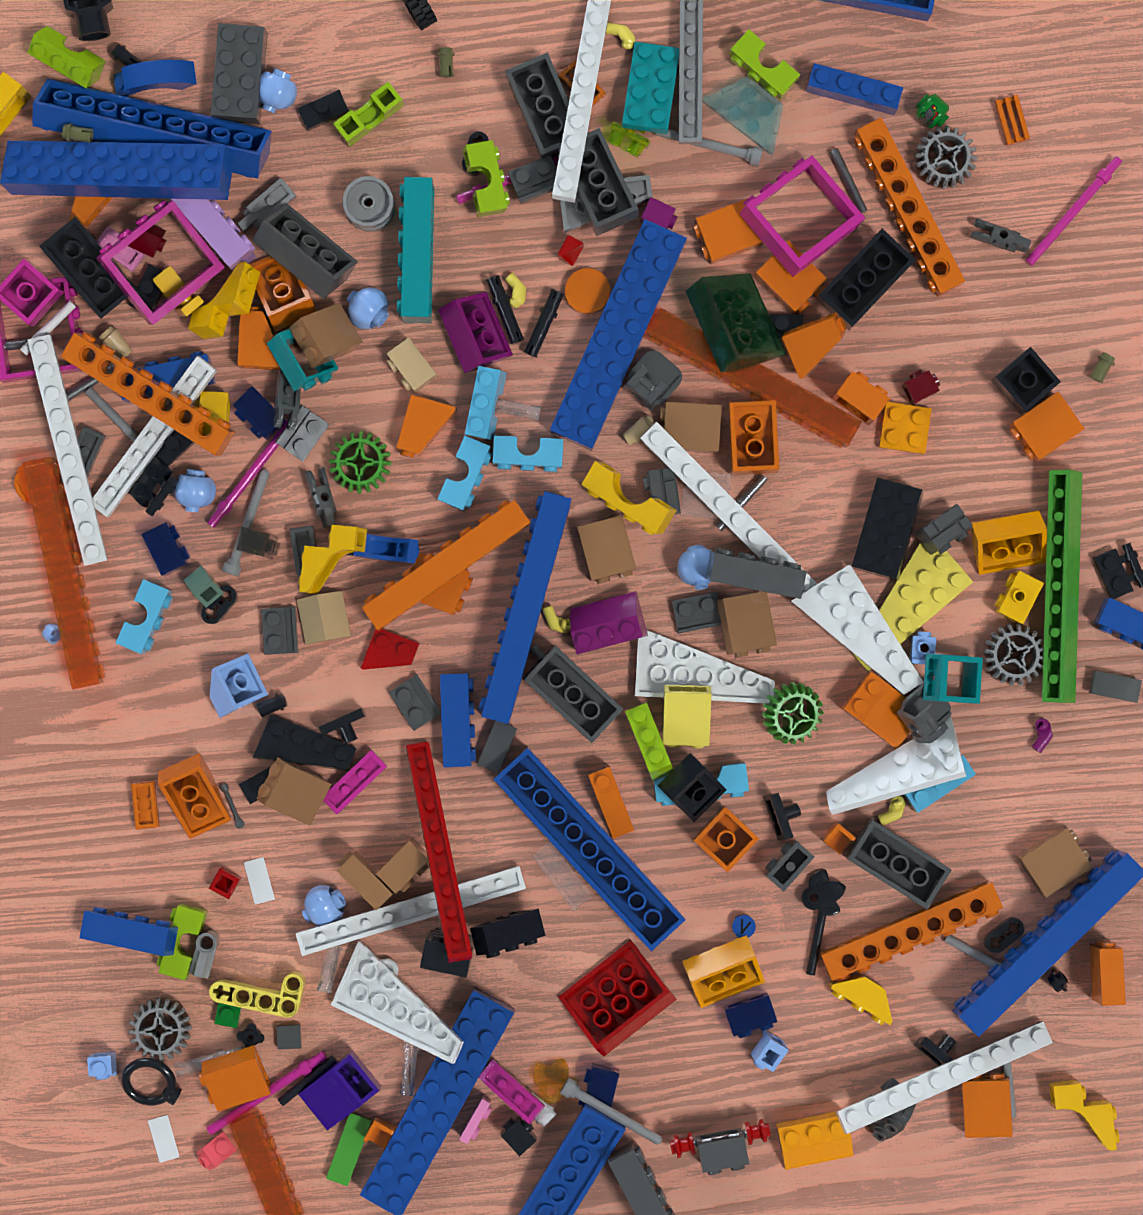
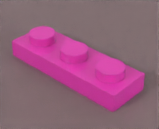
[323,750,388,814]
[479,1060,546,1124]

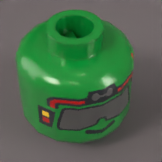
[915,93,949,128]

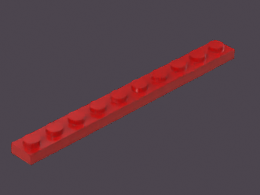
[406,742,472,963]

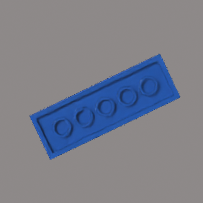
[518,1104,626,1215]

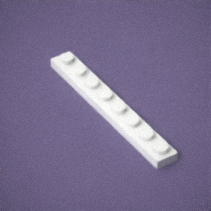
[93,356,218,517]

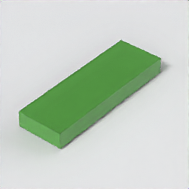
[326,1112,372,1187]

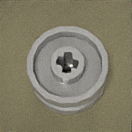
[343,176,395,232]

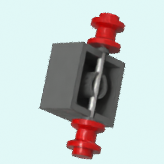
[670,1119,771,1175]

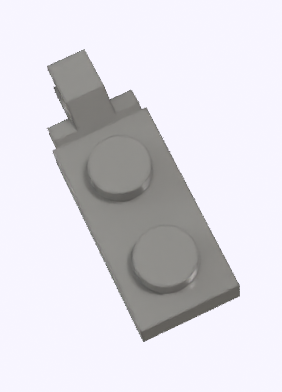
[237,178,297,233]

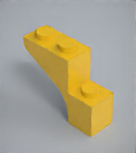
[188,261,260,339]
[298,525,367,594]
[1049,1080,1120,1151]

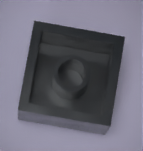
[991,347,1061,415]

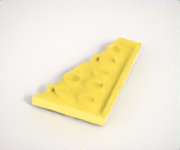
[852,542,973,671]

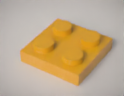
[879,402,932,455]

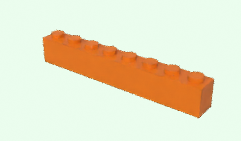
[361,499,531,631]

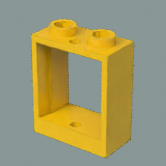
[0,71,32,137]

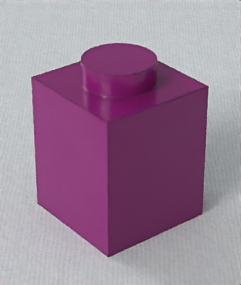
[641,197,678,229]

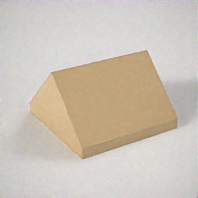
[297,591,351,645]

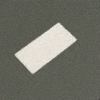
[244,857,275,905]
[148,1115,180,1163]

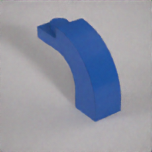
[113,60,197,97]
[347,534,419,564]

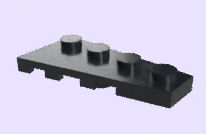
[253,715,357,771]

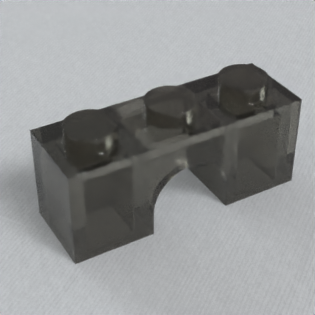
[236,527,280,560]

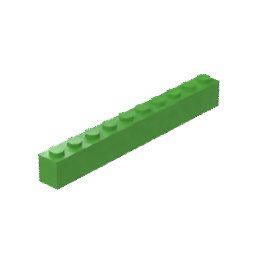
[1042,470,1083,703]

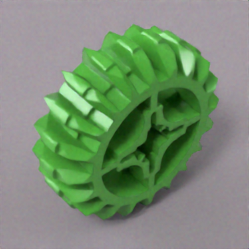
[329,431,392,494]
[761,682,824,744]

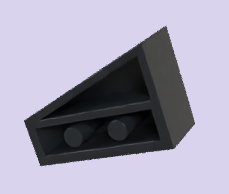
[470,908,546,958]

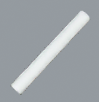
[20,300,76,355]

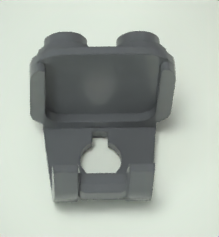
[623,350,682,411]
[897,683,952,743]
[866,1078,916,1141]

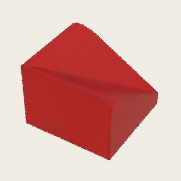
[558,235,584,266]
[209,867,242,900]

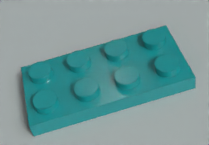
[622,42,680,134]

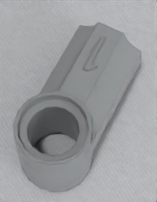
[189,929,220,978]

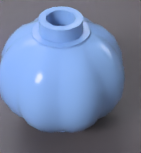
[259,68,297,113]
[347,287,389,329]
[173,469,216,512]
[677,545,712,590]
[302,885,346,926]

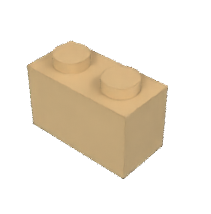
[386,337,437,393]

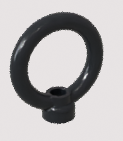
[121,1058,182,1106]

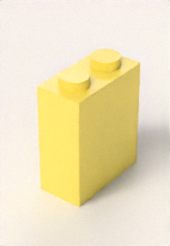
[663,685,712,749]

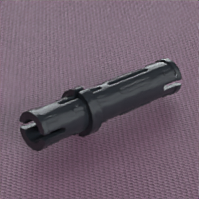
[485,275,524,345]
[523,289,565,358]

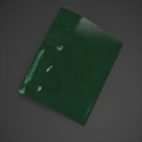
[685,273,786,373]

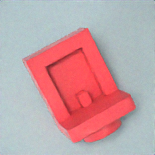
[196,1132,237,1170]

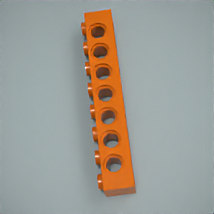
[853,117,965,297]
[60,332,235,456]
[819,880,1003,982]

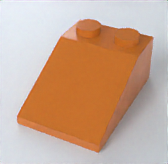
[249,256,316,332]
[729,400,780,475]
[841,671,910,749]
[158,753,231,839]

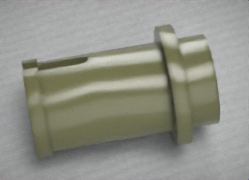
[437,47,455,78]
[62,123,94,143]
[1089,352,1115,383]

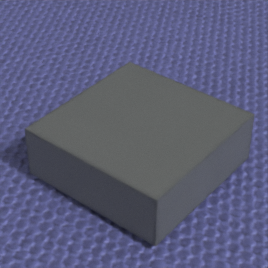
[277,1024,302,1050]

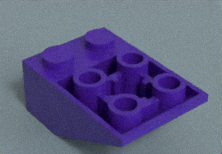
[298,1050,381,1131]

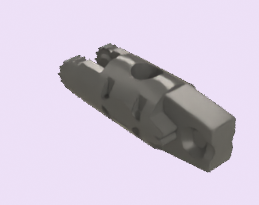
[970,219,1031,253]
[305,467,336,528]

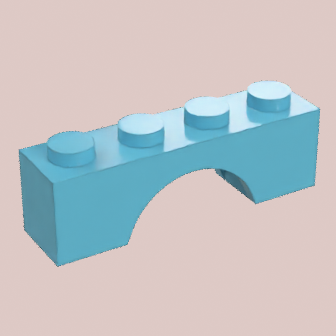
[654,763,749,806]

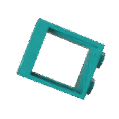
[267,329,339,391]
[923,654,983,704]

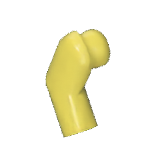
[606,22,635,49]
[505,273,526,308]
[542,606,571,633]
[878,796,905,826]

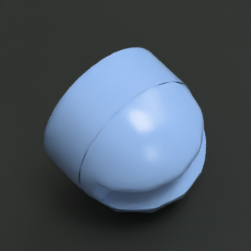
[42,624,63,644]

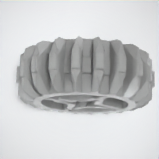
[914,126,977,189]
[983,624,1044,686]
[128,998,192,1062]

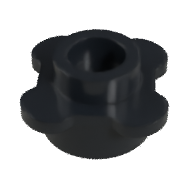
[1047,968,1069,992]
[237,1023,265,1048]

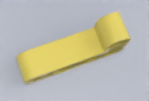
[209,971,306,1018]

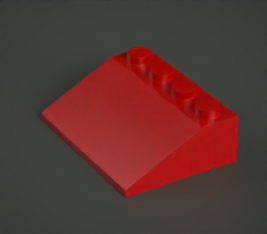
[559,940,677,1057]

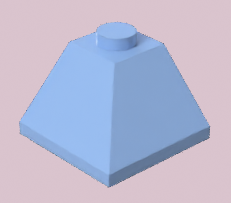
[210,654,268,718]

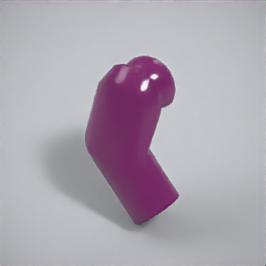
[1031,718,1053,753]

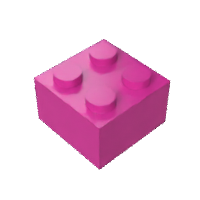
[0,258,64,327]

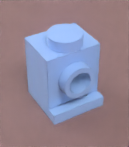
[909,631,936,665]
[750,1030,789,1072]
[87,1052,117,1080]

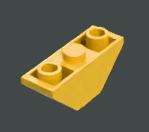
[828,974,893,1025]

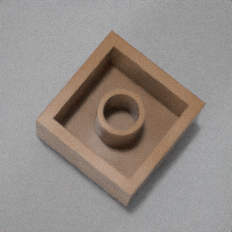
[376,838,429,894]

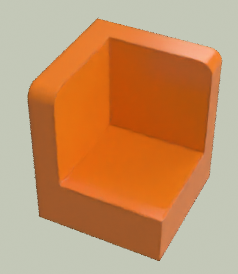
[821,822,856,855]
[363,1115,397,1149]

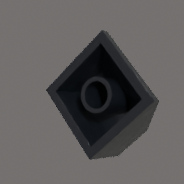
[657,753,727,822]

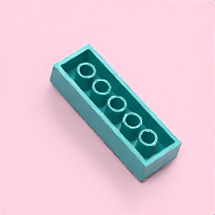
[397,177,435,324]

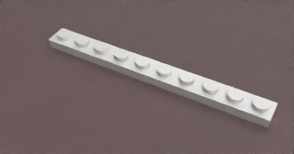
[552,0,611,203]
[27,334,108,566]
[639,422,817,593]
[296,866,526,956]
[836,1021,1053,1134]

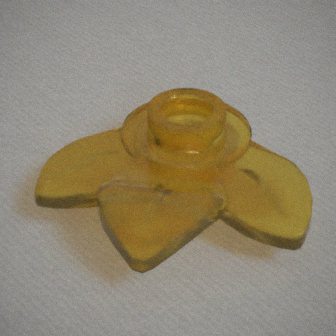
[533,1059,579,1104]

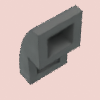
[1089,671,1142,703]
[477,721,517,774]

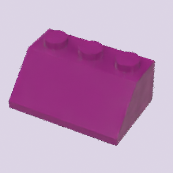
[438,292,513,373]
[570,591,648,654]

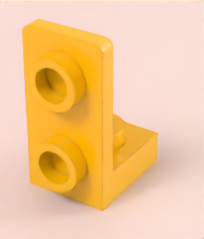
[152,266,204,317]

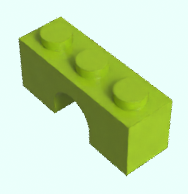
[27,26,106,88]
[729,29,800,100]
[333,81,404,147]
[463,140,510,218]
[625,703,673,781]
[157,903,208,980]

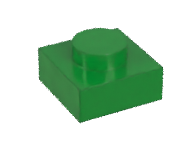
[214,1003,242,1028]

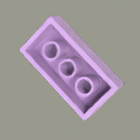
[171,199,256,271]

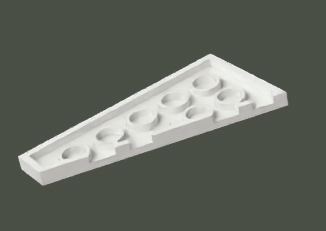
[791,564,924,695]
[635,630,775,703]
[826,716,966,815]
[331,941,464,1064]

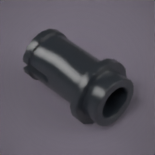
[111,44,142,66]
[256,693,288,717]

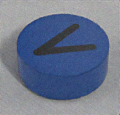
[732,914,756,938]

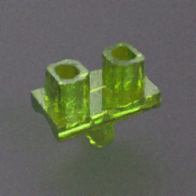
[608,121,650,158]

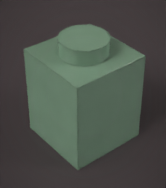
[184,566,224,608]

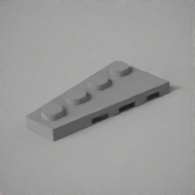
[560,175,653,233]

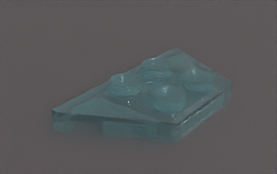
[702,77,783,156]

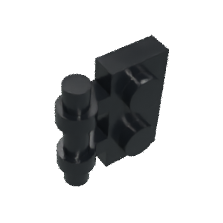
[128,456,179,516]
[1093,542,1143,599]

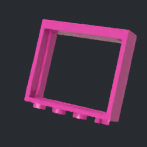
[740,155,865,277]
[96,200,225,325]
[0,277,83,383]

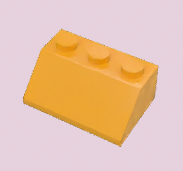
[971,511,1047,575]
[682,935,765,1008]
[776,1111,853,1170]

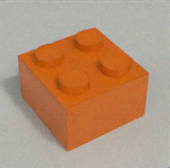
[832,371,890,426]
[692,805,759,873]

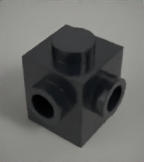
[501,1116,537,1157]

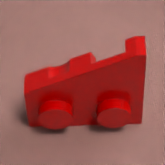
[361,629,420,670]

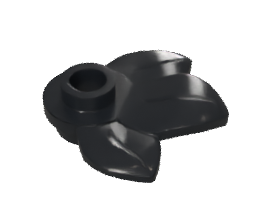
[801,870,846,916]

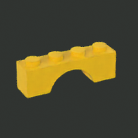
[581,461,677,535]

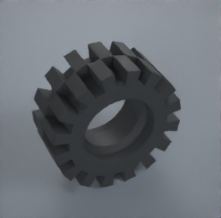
[403,0,437,31]

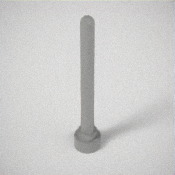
[655,129,763,167]
[221,469,269,577]
[560,1077,662,1145]

